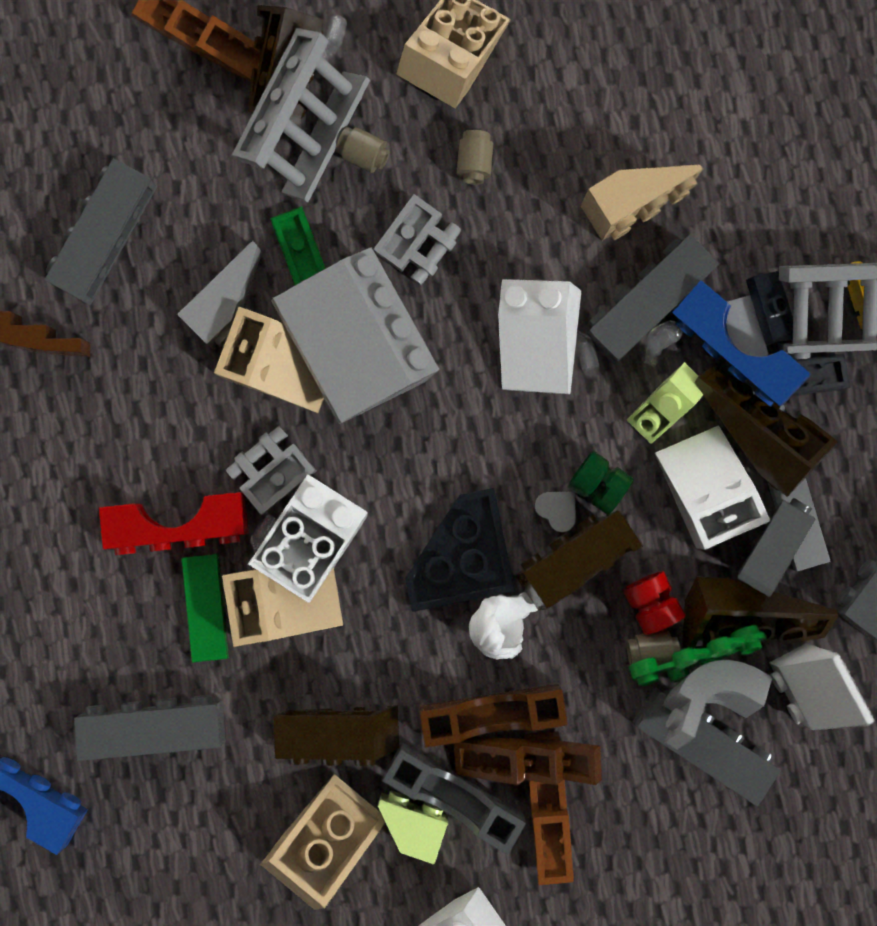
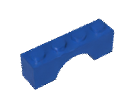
[672,280,811,407]
[0,757,88,855]

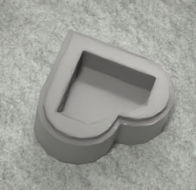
[534,492,575,532]

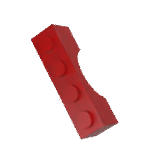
[99,492,249,555]

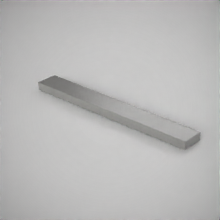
[727,295,831,571]

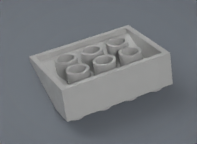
[271,247,440,424]

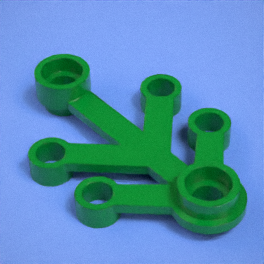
[628,625,766,687]

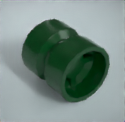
[567,450,634,515]

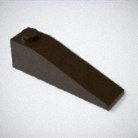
[695,366,838,497]
[682,577,839,650]

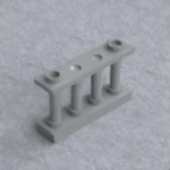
[232,28,370,202]
[778,263,877,359]

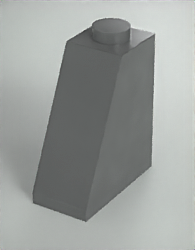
[738,497,816,597]

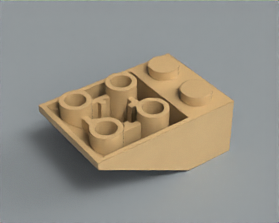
[396,0,510,108]
[581,165,703,241]
[214,307,324,413]
[222,568,343,647]

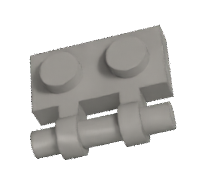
[373,194,462,286]
[225,426,317,515]

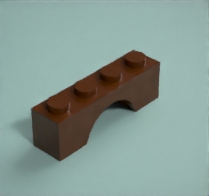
[420,684,568,748]

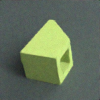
[627,362,703,444]
[378,791,448,864]

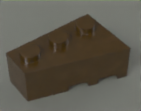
[248,5,323,126]
[515,510,643,611]
[273,705,400,766]

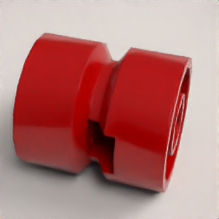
[622,570,686,635]

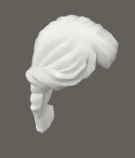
[468,592,538,660]

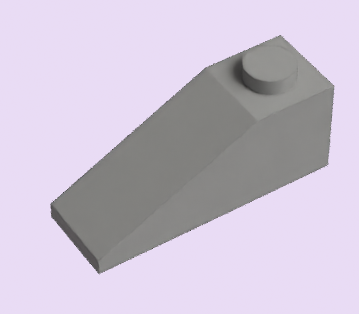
[177,241,262,349]

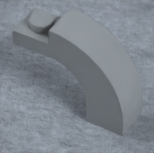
[663,660,773,750]

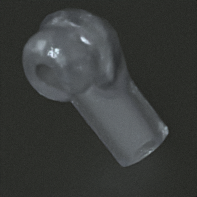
[322,15,347,62]

